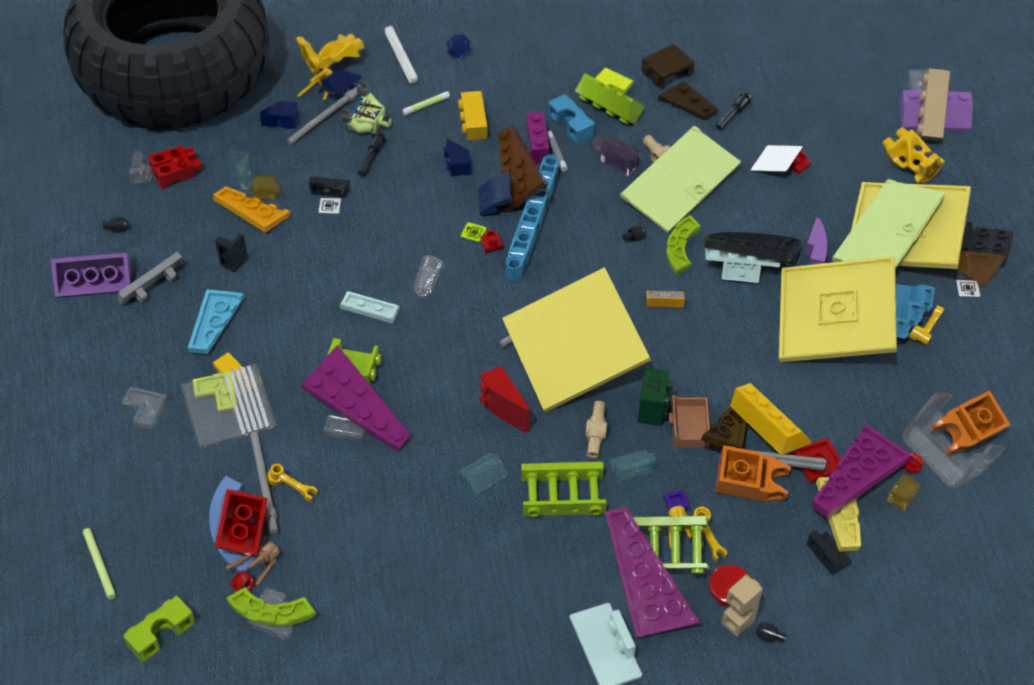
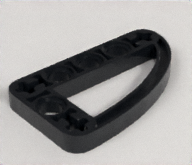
[704,232,801,262]

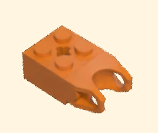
[930,390,1011,454]
[715,445,791,502]

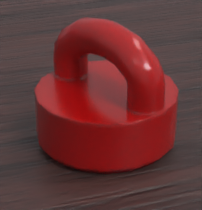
[903,453,924,474]
[229,570,254,592]

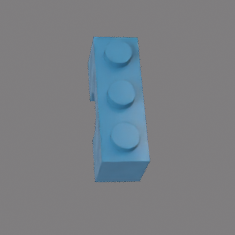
[548,94,595,144]

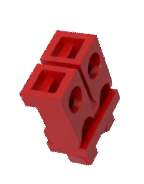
[148,145,202,190]

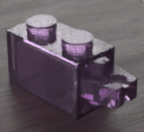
[593,136,640,176]

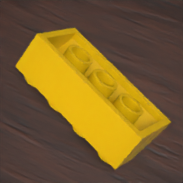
[730,383,812,455]

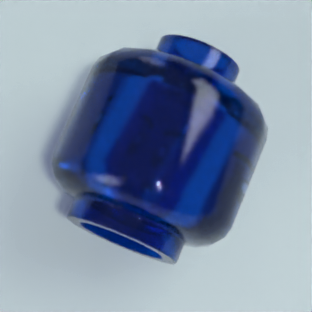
[446,33,471,58]

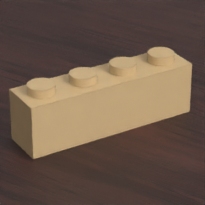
[917,68,950,142]

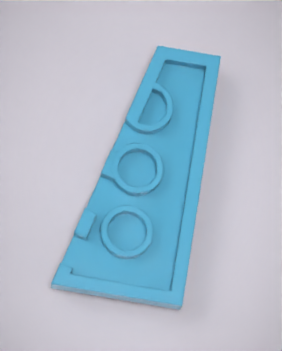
[188,289,244,354]

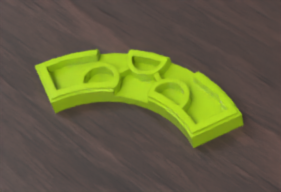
[667,215,701,275]
[226,587,316,626]

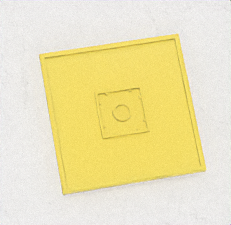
[851,182,971,269]
[779,256,897,362]
[502,267,651,412]

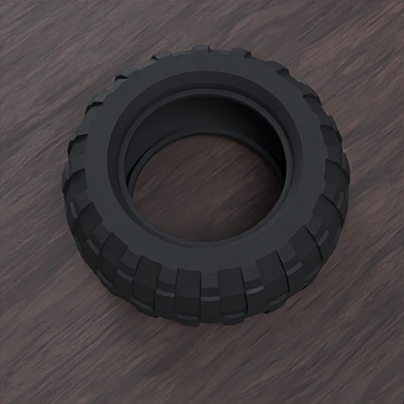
[63,0,269,128]

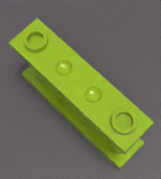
[521,462,606,517]
[633,516,709,574]

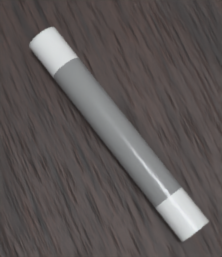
[547,131,568,172]

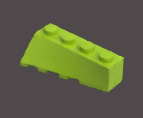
[575,73,645,124]

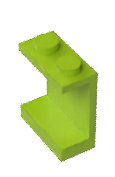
[327,338,382,384]

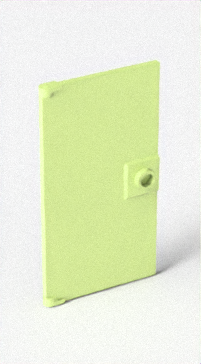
[620,126,741,233]
[832,179,945,269]

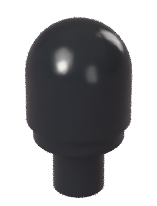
[102,217,129,232]
[622,225,646,241]
[756,622,787,642]

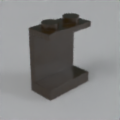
[641,44,695,90]

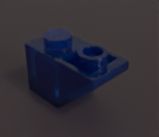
[320,69,362,98]
[260,101,299,129]
[443,140,471,177]

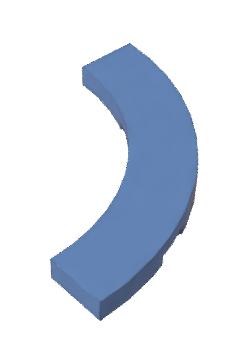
[209,476,256,572]

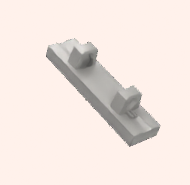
[117,252,182,305]

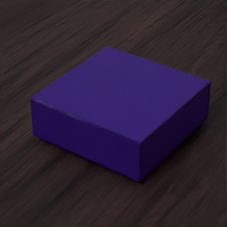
[663,490,690,512]

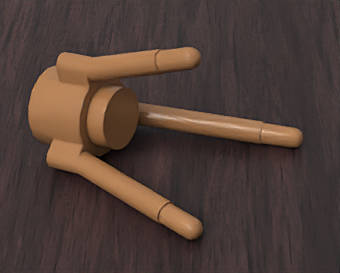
[225,542,280,586]

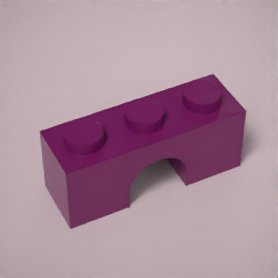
[526,112,549,164]

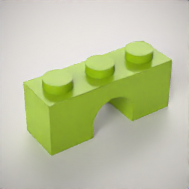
[123,596,195,663]

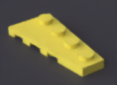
[816,477,861,552]

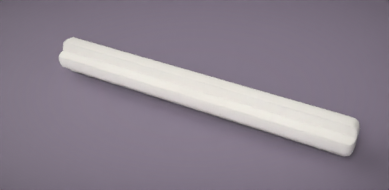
[385,26,418,83]

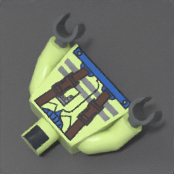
[339,82,392,134]

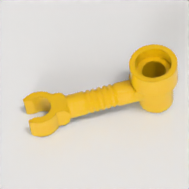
[908,305,945,345]
[267,464,318,502]
[693,507,727,562]

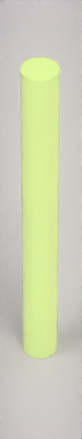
[83,528,116,599]

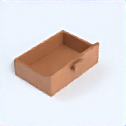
[669,395,710,448]

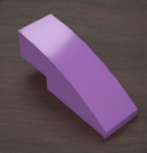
[805,218,827,265]

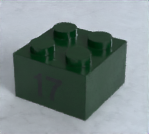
[637,368,672,426]

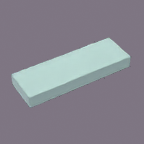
[340,291,400,324]

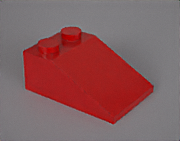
[479,366,530,433]
[214,489,268,557]

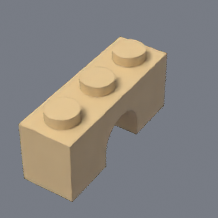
[721,575,763,637]

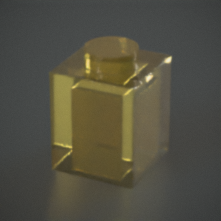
[251,174,280,201]
[887,474,921,512]

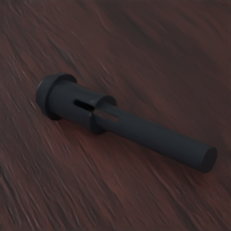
[716,92,752,130]
[358,131,386,176]

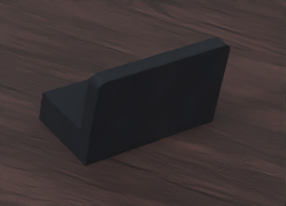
[309,177,349,198]
[215,234,248,273]
[806,530,852,576]

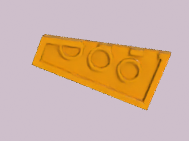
[213,187,290,233]

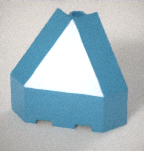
[896,284,935,339]

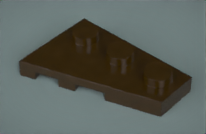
[658,82,718,121]
[701,407,747,449]

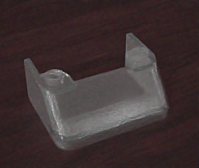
[902,392,1006,488]

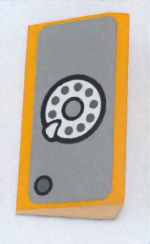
[646,291,685,308]

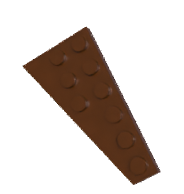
[499,125,548,213]

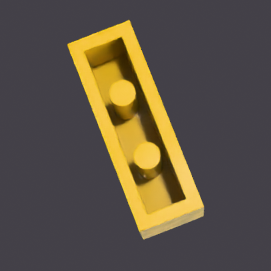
[458,91,487,141]

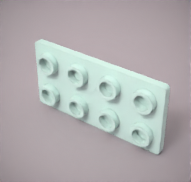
[705,248,780,283]
[570,603,642,685]

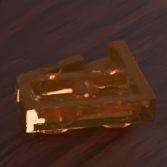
[958,251,1006,287]

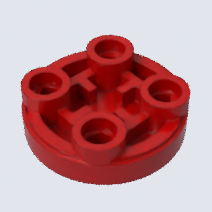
[709,565,750,607]

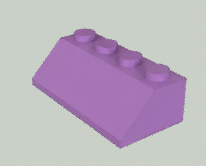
[899,90,973,131]
[51,252,132,297]

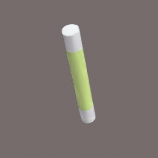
[402,91,450,115]

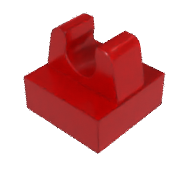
[789,151,811,175]
[480,229,503,254]

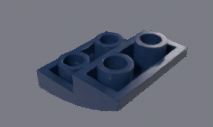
[479,172,513,216]

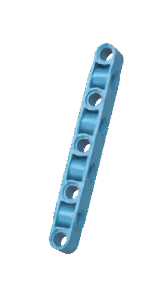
[506,155,559,281]

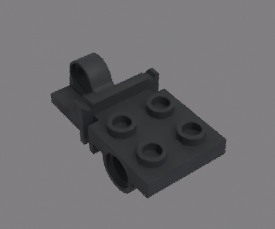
[960,222,1013,267]

